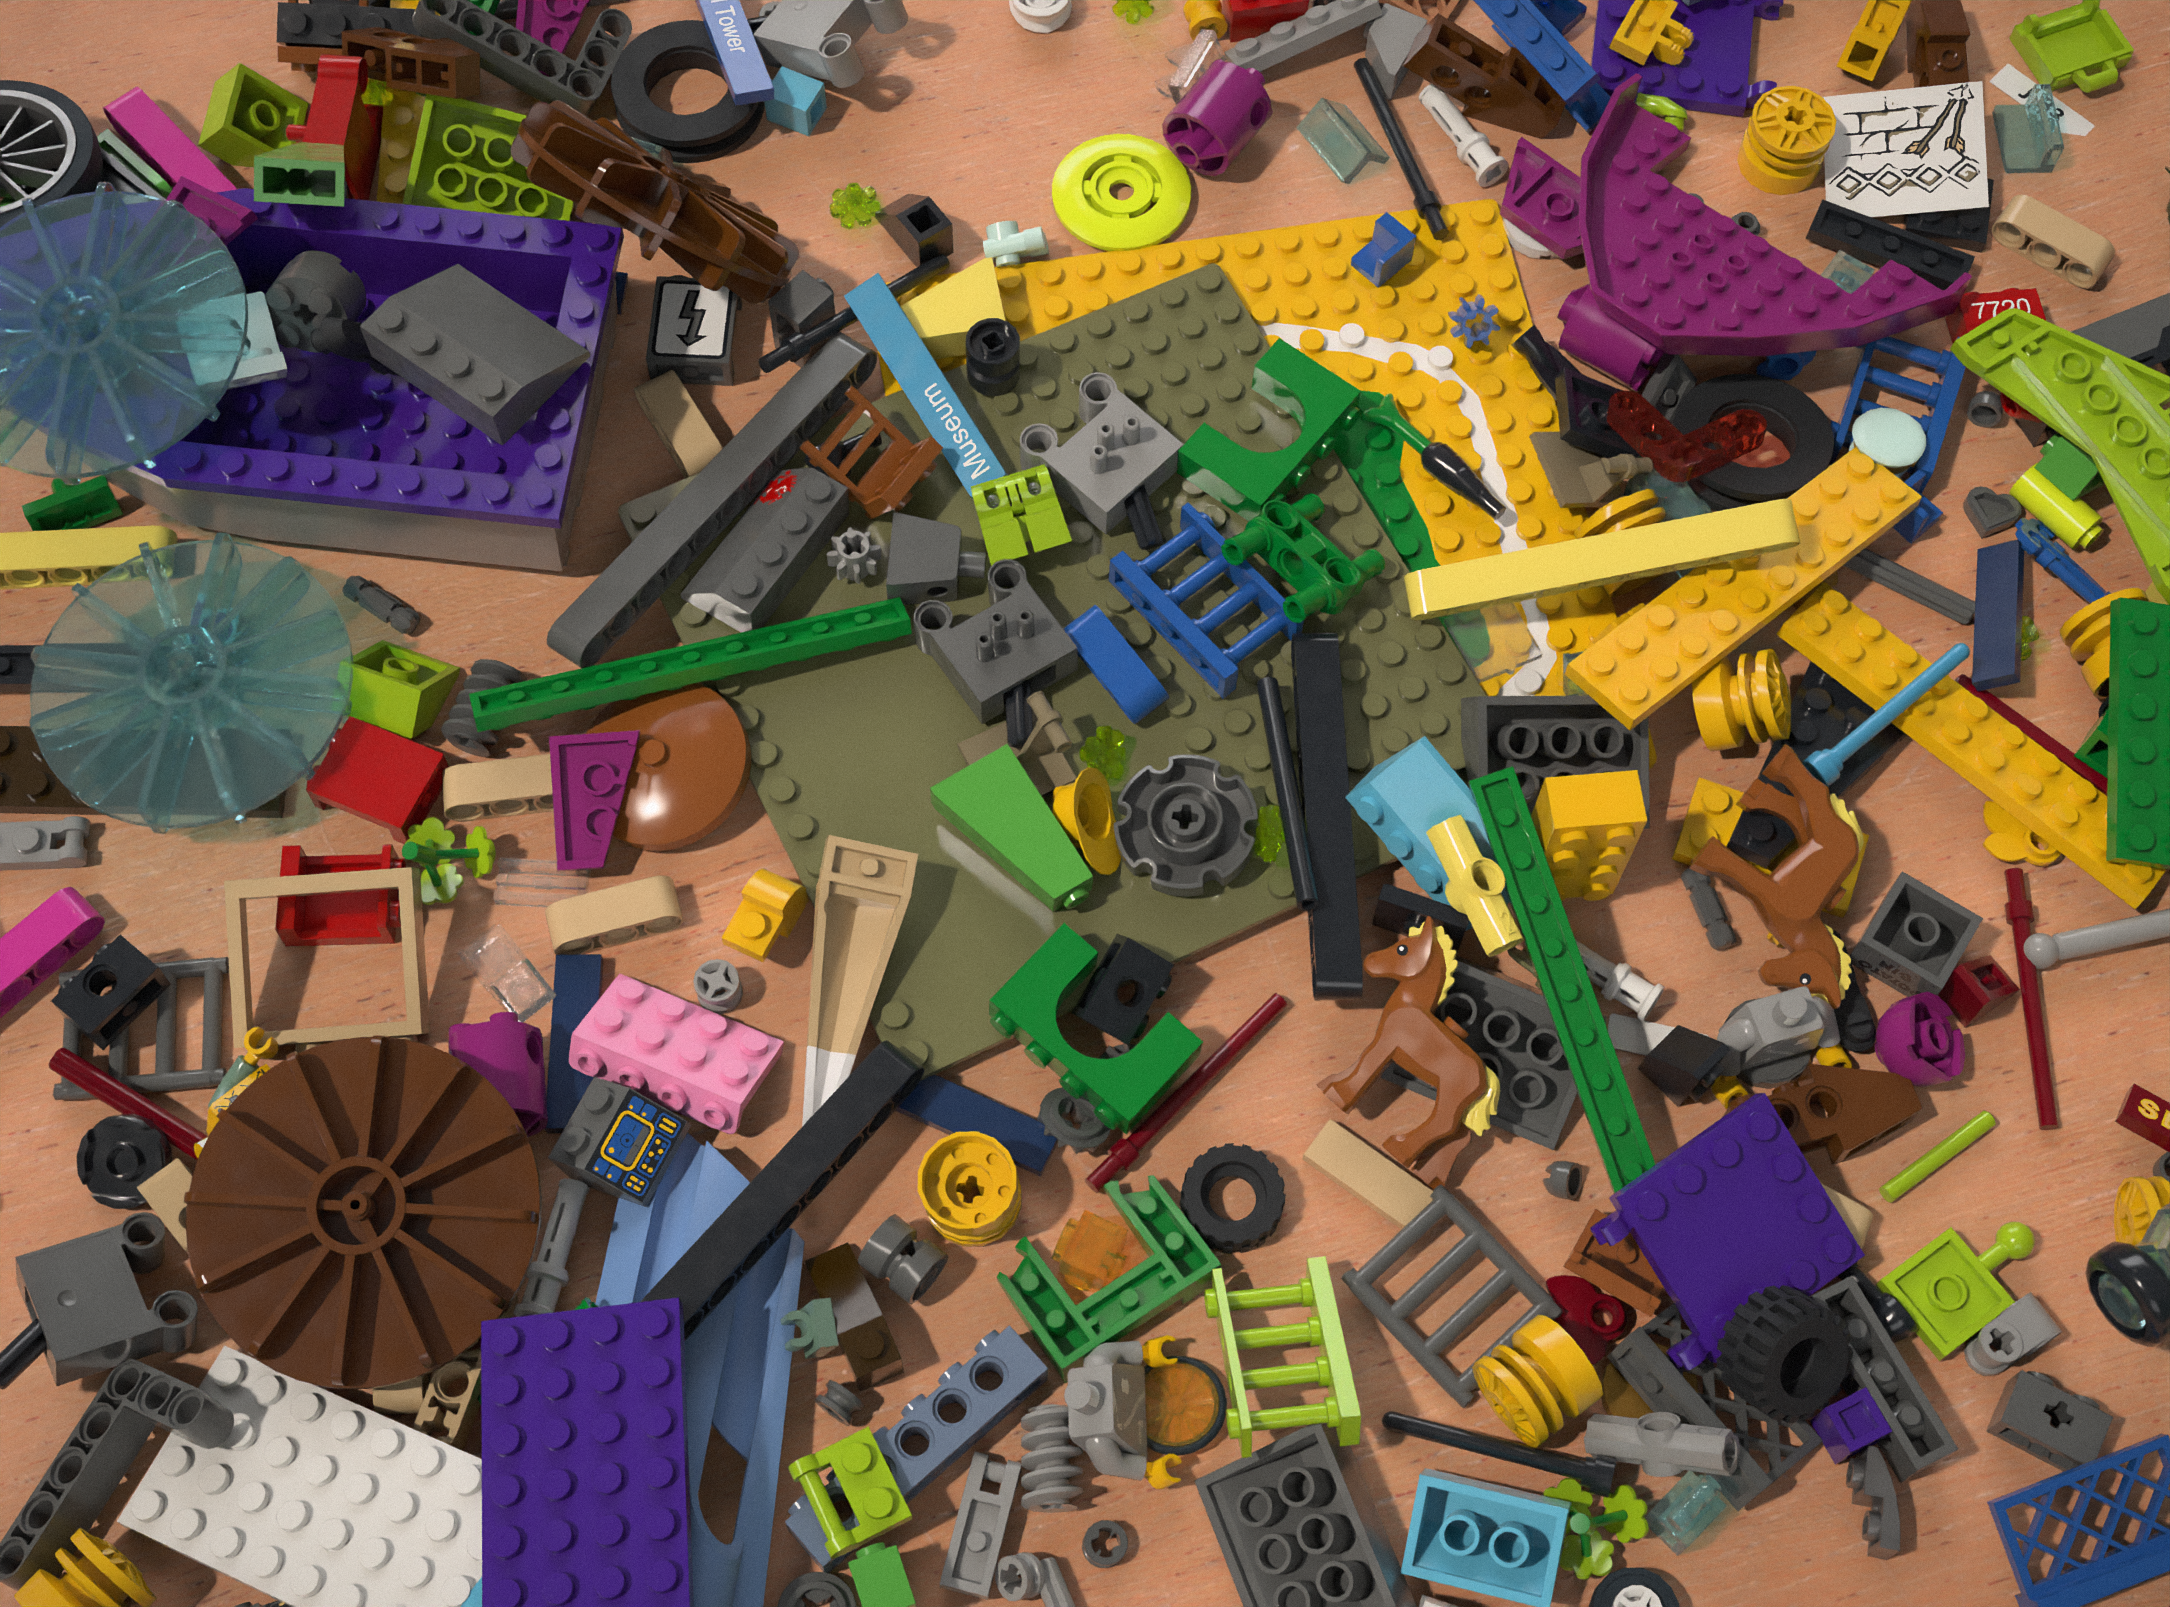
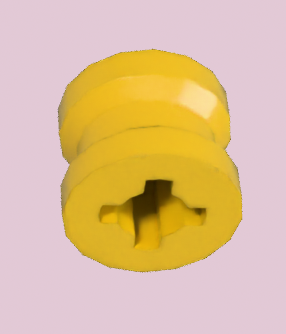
[1183,0,1228,43]

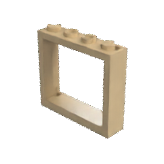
[224,867,430,1054]

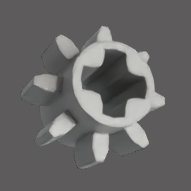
[827,527,881,584]

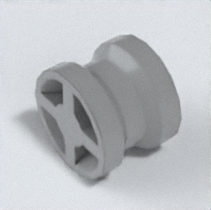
[693,959,743,1015]

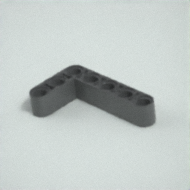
[412,0,632,116]
[0,1359,234,1591]

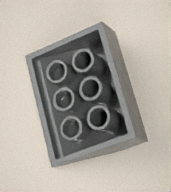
[360,264,590,446]
[1461,695,1650,829]
[1381,955,1607,1150]
[1195,1423,1417,1607]

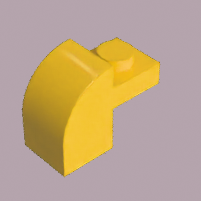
[1836,0,1912,81]
[721,868,809,963]

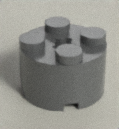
[265,251,366,353]

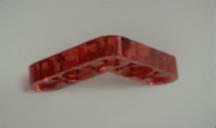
[1607,391,1767,482]

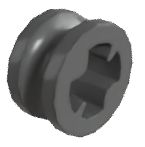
[815,1380,864,1426]
[1082,1520,1128,1568]

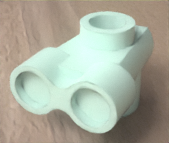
[983,221,1049,267]

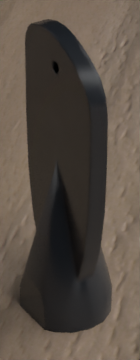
[1511,325,1581,401]

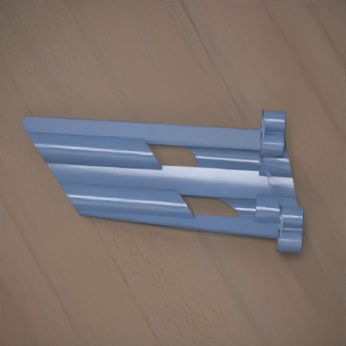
[595,1106,804,1607]

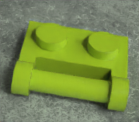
[788,1426,913,1559]

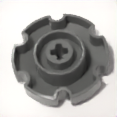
[1114,754,1258,897]

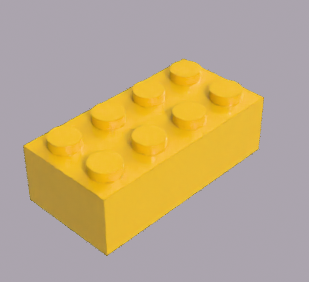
[1531,770,1647,901]

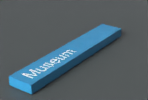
[844,273,1008,499]

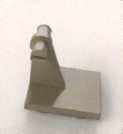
[1529,432,1653,508]
[957,691,1077,798]

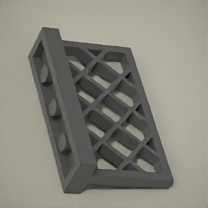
[1607,1303,1822,1511]

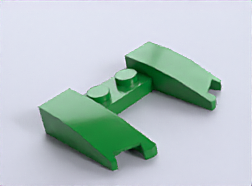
[997,1175,1222,1383]

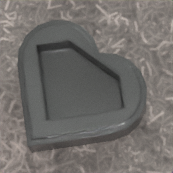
[1963,486,2021,539]

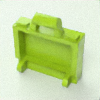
[2009,0,2134,93]

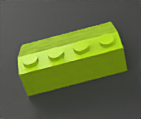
[403,94,575,221]

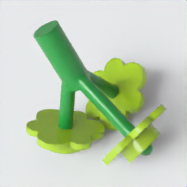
[402,817,496,905]
[1543,1478,1649,1579]

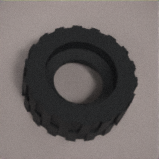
[1180,1143,1286,1254]

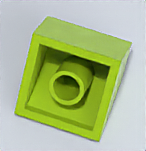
[198,63,309,167]
[332,640,460,739]

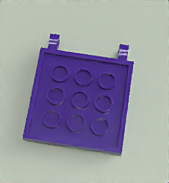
[1590,0,1783,117]
[1590,1093,1865,1371]

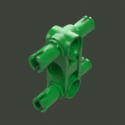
[1221,493,1386,623]

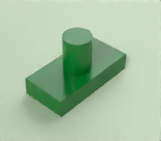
[22,475,123,531]

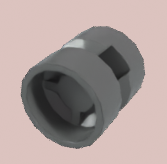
[858,1214,948,1304]

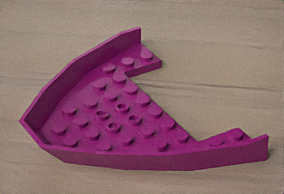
[1578,73,1972,356]

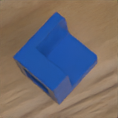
[1351,212,1416,288]
[1893,469,1943,544]

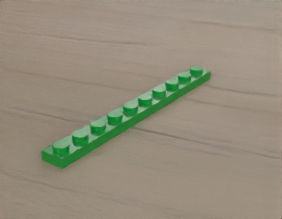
[469,597,912,732]
[1469,766,1656,1194]

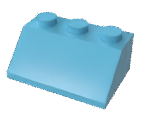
[1401,1468,1571,1607]

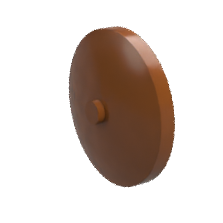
[586,683,751,851]

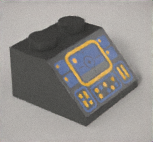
[548,1077,691,1207]

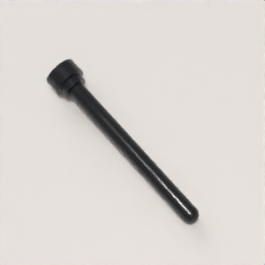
[1382,1411,1617,1498]

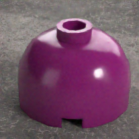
[1875,992,1965,1087]

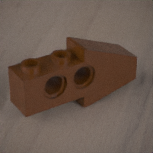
[1906,0,1971,88]
[1404,13,1566,139]
[341,27,480,99]
[1722,1064,1923,1165]

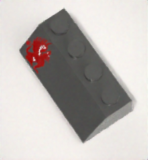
[681,468,849,632]

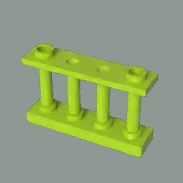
[1204,1256,1361,1458]

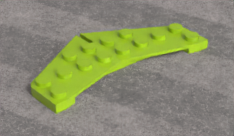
[1950,308,2170,605]

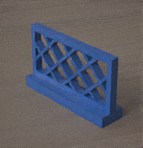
[1987,1434,2170,1607]

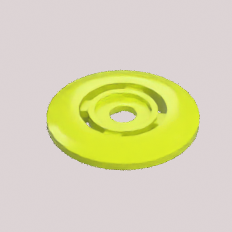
[1052,134,1191,251]

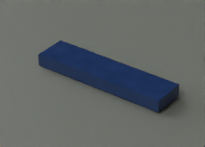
[1972,539,2024,691]
[544,954,604,1134]
[895,1075,1058,1177]

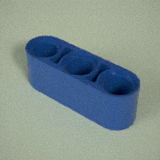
[1063,605,1170,724]

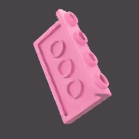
[569,973,784,1134]

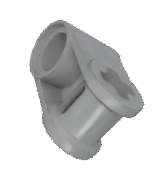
[1964,1292,2062,1376]

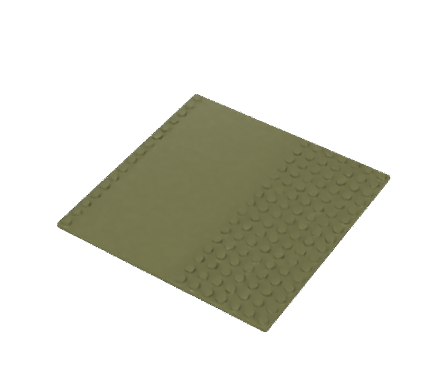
[618,263,1486,1081]

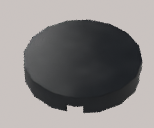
[76,1114,172,1209]

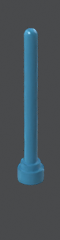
[1802,643,1970,787]

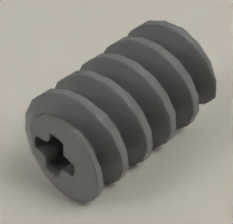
[441,659,527,757]

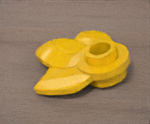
[1982,801,2061,866]

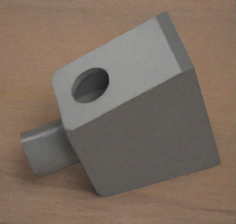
[886,513,986,605]

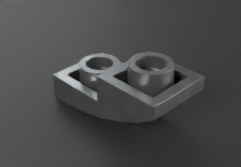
[1846,1446,1900,1560]

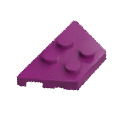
[1500,137,1584,259]

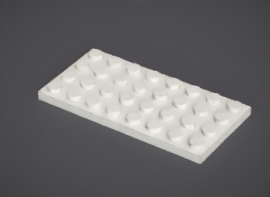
[117,1346,482,1607]

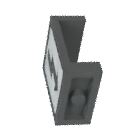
[646,275,743,386]

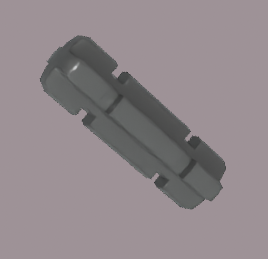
[342,576,420,634]
[1681,869,1736,951]

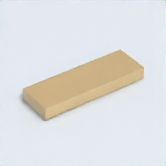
[1302,1119,1433,1230]

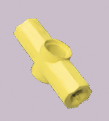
[1426,815,1524,957]

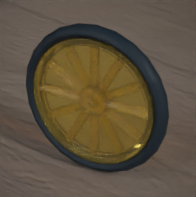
[1144,1356,1227,1456]

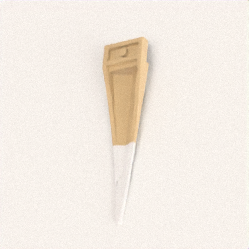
[802,835,918,1126]

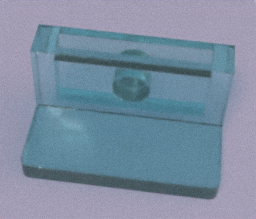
[1992,84,2064,174]
[1296,98,1390,184]

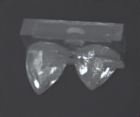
[1155,29,1226,105]

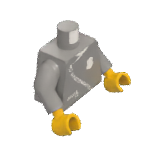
[1711,986,1852,1109]
[1064,1335,1182,1489]

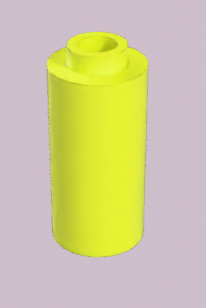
[2009,462,2103,549]

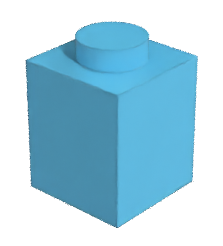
[763,66,827,136]

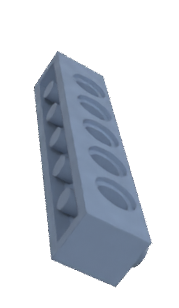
[785,1325,1048,1573]

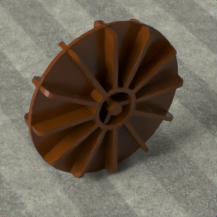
[511,100,799,304]
[184,1035,542,1389]

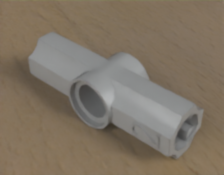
[1584,1412,1740,1477]

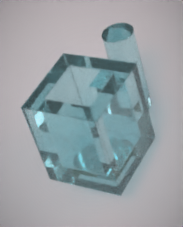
[1645,1471,1727,1556]

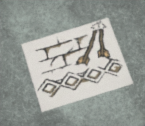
[1823,81,1989,217]

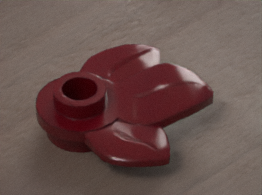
[1546,1275,1627,1366]

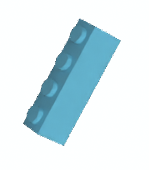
[1345,736,1510,931]

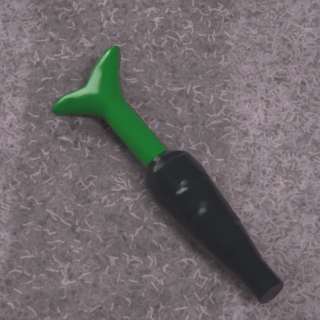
[1361,393,1506,520]

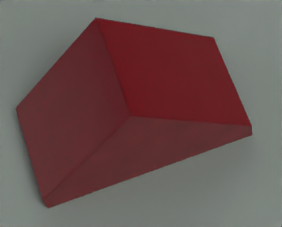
[1938,955,2020,1028]

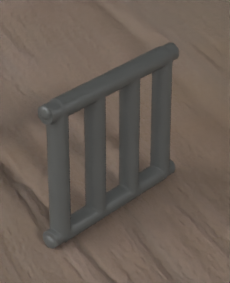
[53,957,229,1100]
[1341,1184,1563,1408]

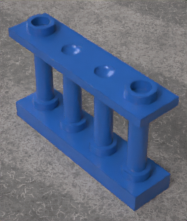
[1473,0,1611,133]
[1829,336,1966,494]
[1109,502,1304,699]

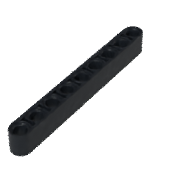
[1291,633,1363,1001]
[640,1040,925,1342]

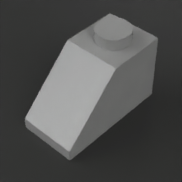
[1363,3,1428,101]

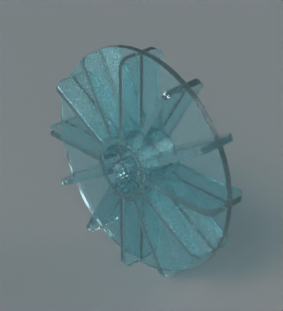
[0,182,251,485]
[29,532,353,834]

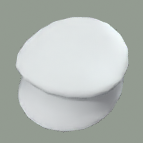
[1009,0,1072,34]

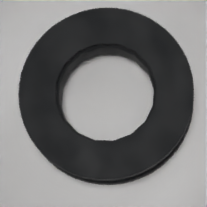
[611,20,765,163]
[1666,374,1834,511]

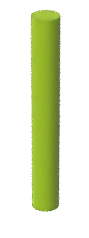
[1879,1110,1996,1203]

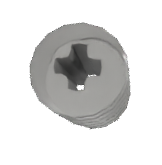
[1021,1404,1083,1513]

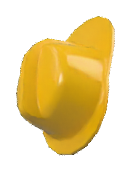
[1053,767,1121,875]

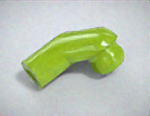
[1635,93,1688,132]

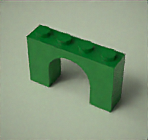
[1176,338,1361,521]
[989,923,1203,1135]

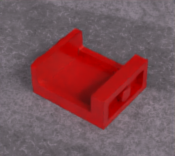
[306,716,449,844]
[275,844,406,947]

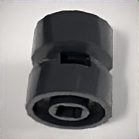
[966,318,1020,396]

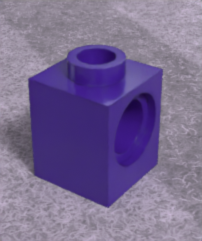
[1810,1387,1892,1465]

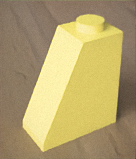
[901,257,1005,360]

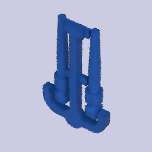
[2015,518,2111,603]

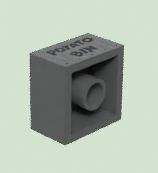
[1849,871,1983,997]

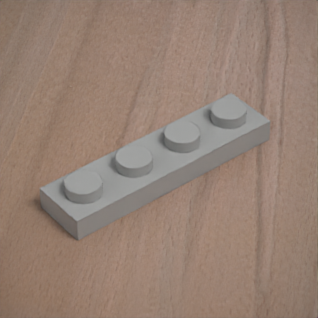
[1224,0,1382,72]

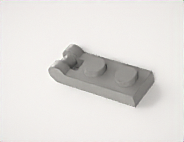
[0,816,91,871]
[939,1451,1022,1600]

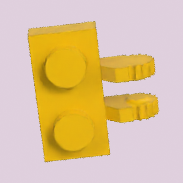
[1609,0,1694,66]

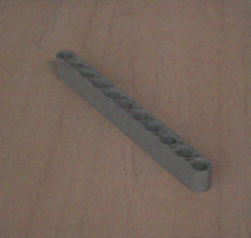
[547,332,877,668]

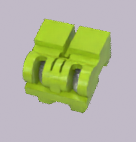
[970,464,1072,566]

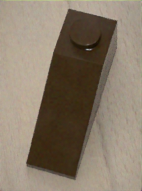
[804,1242,904,1392]

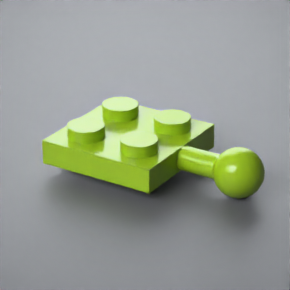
[1876,1222,2035,1361]

